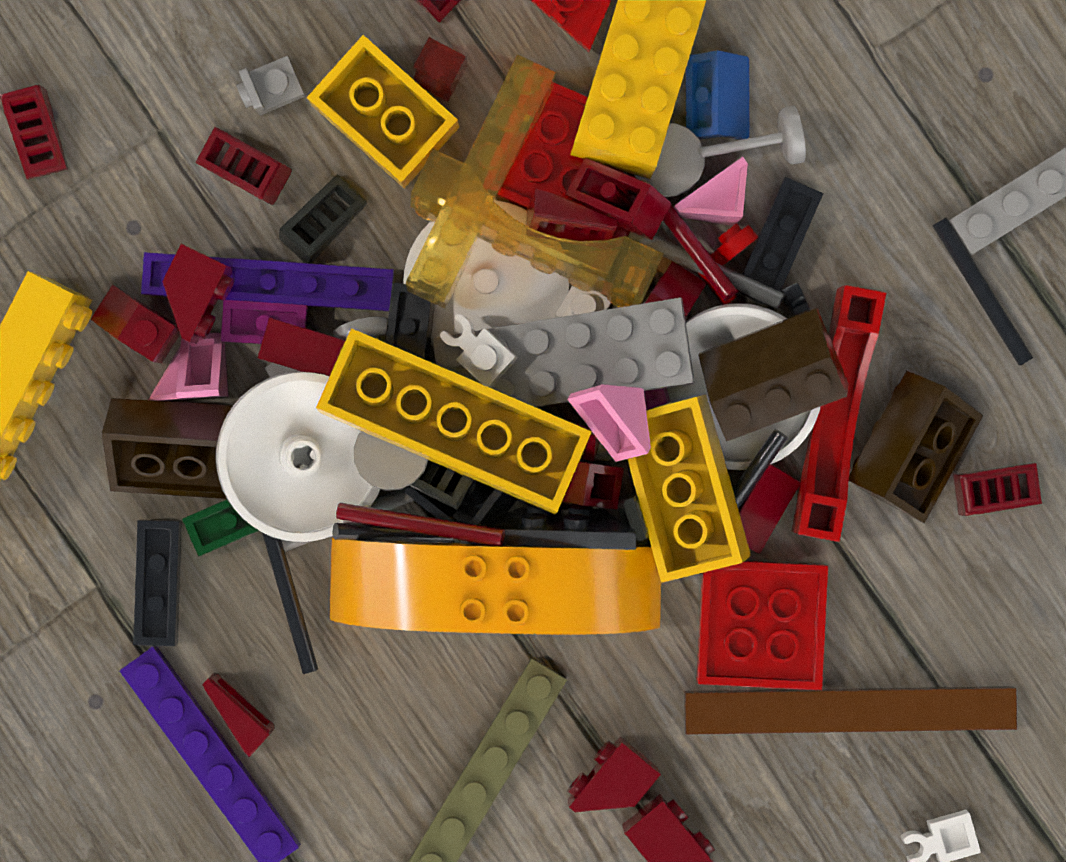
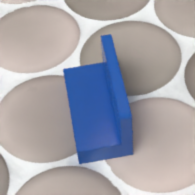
[686,50,749,140]

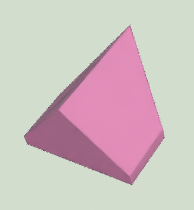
[674,157,748,226]
[148,333,228,401]
[567,384,651,462]

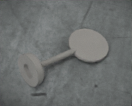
[634,105,806,196]
[333,317,428,491]

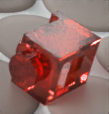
[413,37,468,102]

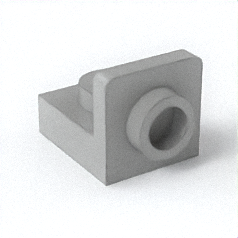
[236,56,305,116]

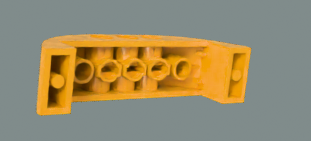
[330,537,661,635]

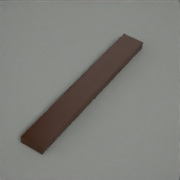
[684,686,1017,735]

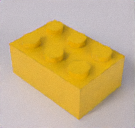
[307,35,459,189]

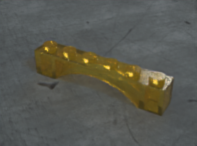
[406,54,556,309]
[410,149,664,307]

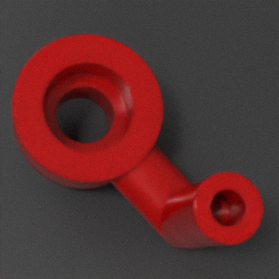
[698,223,759,305]

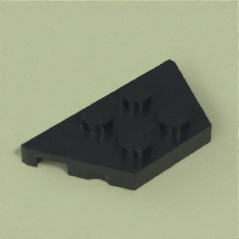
[471,503,636,550]

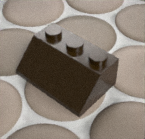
[698,307,849,442]
[849,370,984,524]
[102,398,233,499]

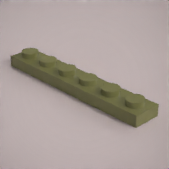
[408,657,567,862]

